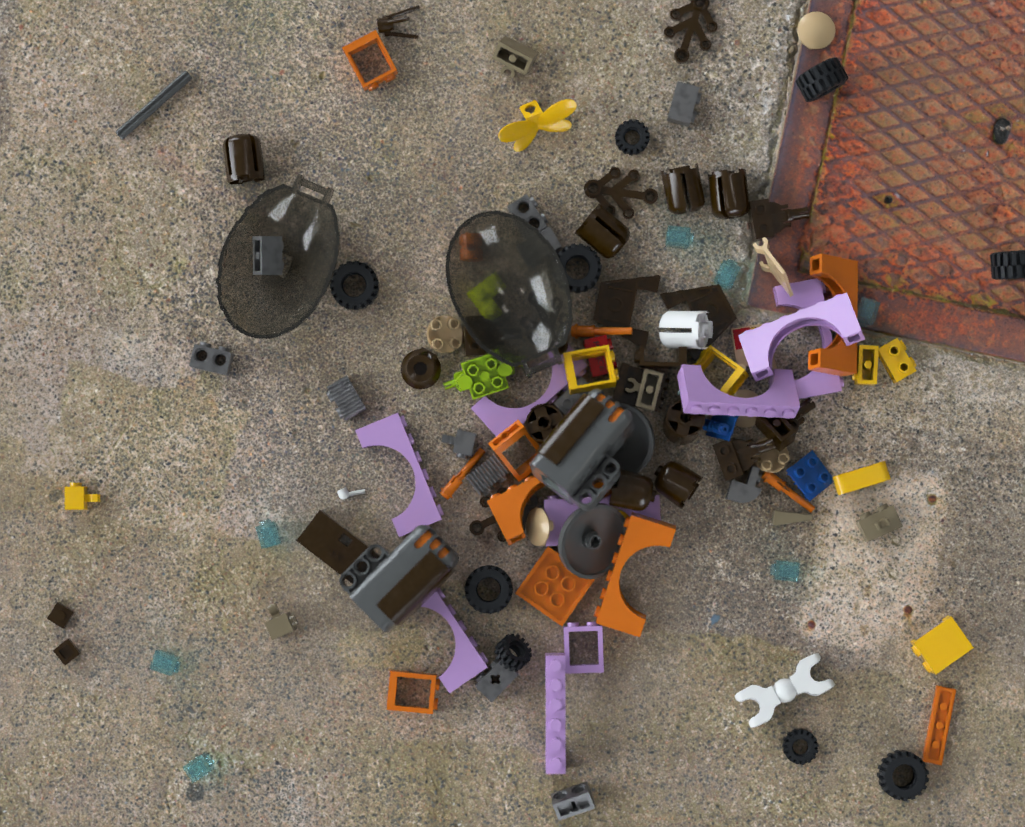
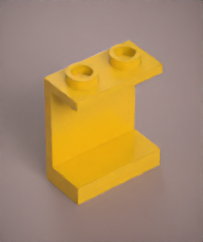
[910,615,974,674]

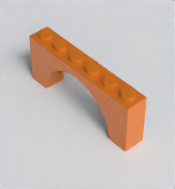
[808,254,858,377]
[487,476,612,546]
[594,511,676,637]

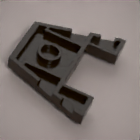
[593,275,661,349]
[660,284,737,361]

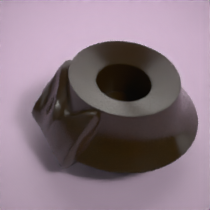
[401,347,441,389]

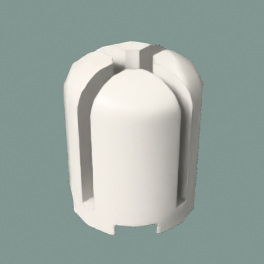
[659,311,713,349]

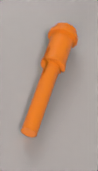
[571,324,633,339]
[439,448,486,500]
[761,472,815,513]

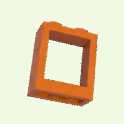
[342,30,398,91]
[488,420,539,482]
[386,670,440,714]

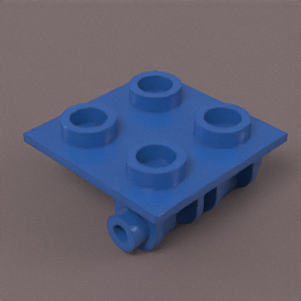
[702,415,739,441]
[786,450,834,501]

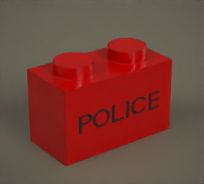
[583,335,618,378]

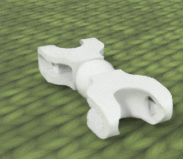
[734,653,835,728]

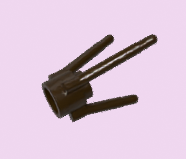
[377,6,420,39]

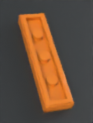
[922,685,956,765]

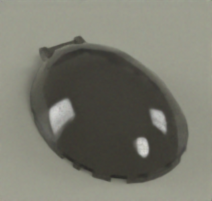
[216,174,340,339]
[445,211,573,379]

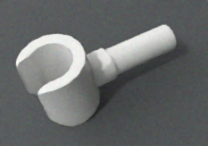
[337,487,365,500]

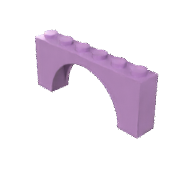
[773,278,844,399]
[738,293,865,381]
[471,332,588,436]
[677,364,800,419]
[355,413,444,537]
[544,494,661,546]
[421,588,489,693]
[545,653,566,774]

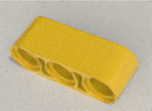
[832,461,891,495]

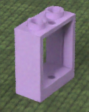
[563,622,604,674]

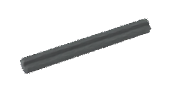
[116,71,192,139]

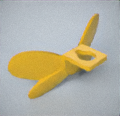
[498,99,577,152]

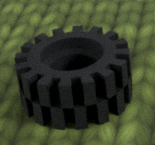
[615,119,650,156]
[494,633,532,672]
[782,729,819,765]

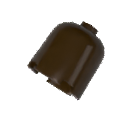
[654,461,703,509]
[609,468,656,511]

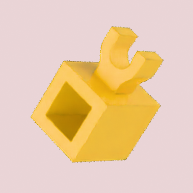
[65,483,100,510]

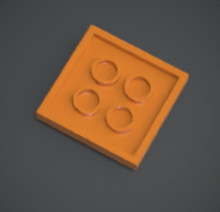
[515,546,595,626]

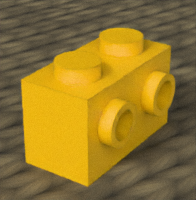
[878,338,917,383]
[851,345,879,386]

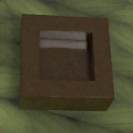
[47,602,75,629]
[53,638,81,665]

